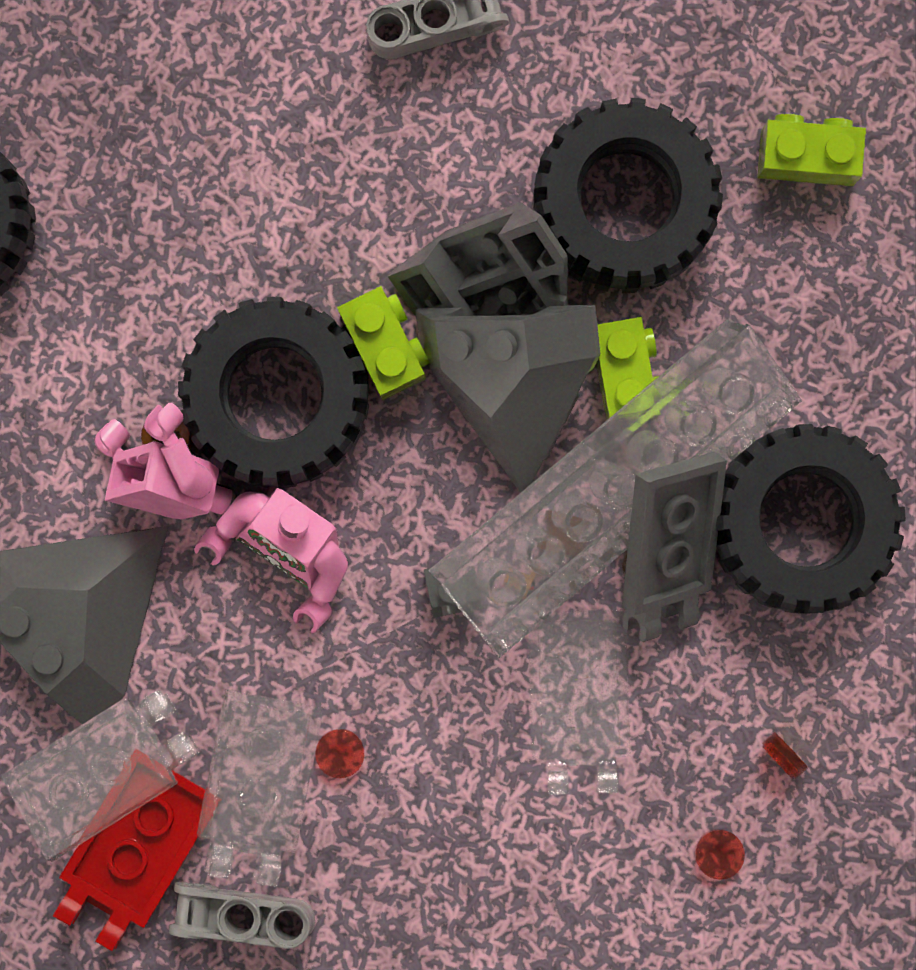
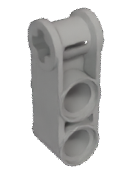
[366,0,510,60]
[169,882,315,949]

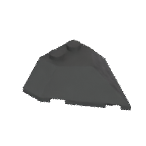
[387,202,568,316]
[415,305,601,498]
[0,526,169,729]

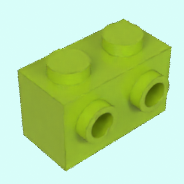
[757,114,866,186]
[337,286,430,401]
[596,317,665,427]

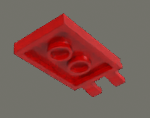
[53,749,221,951]

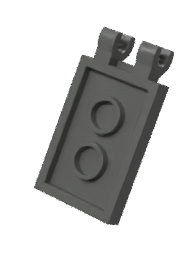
[622,452,727,642]

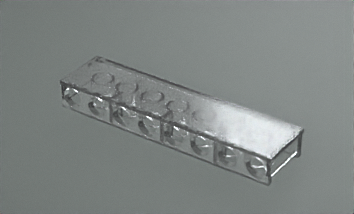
[428,319,802,658]

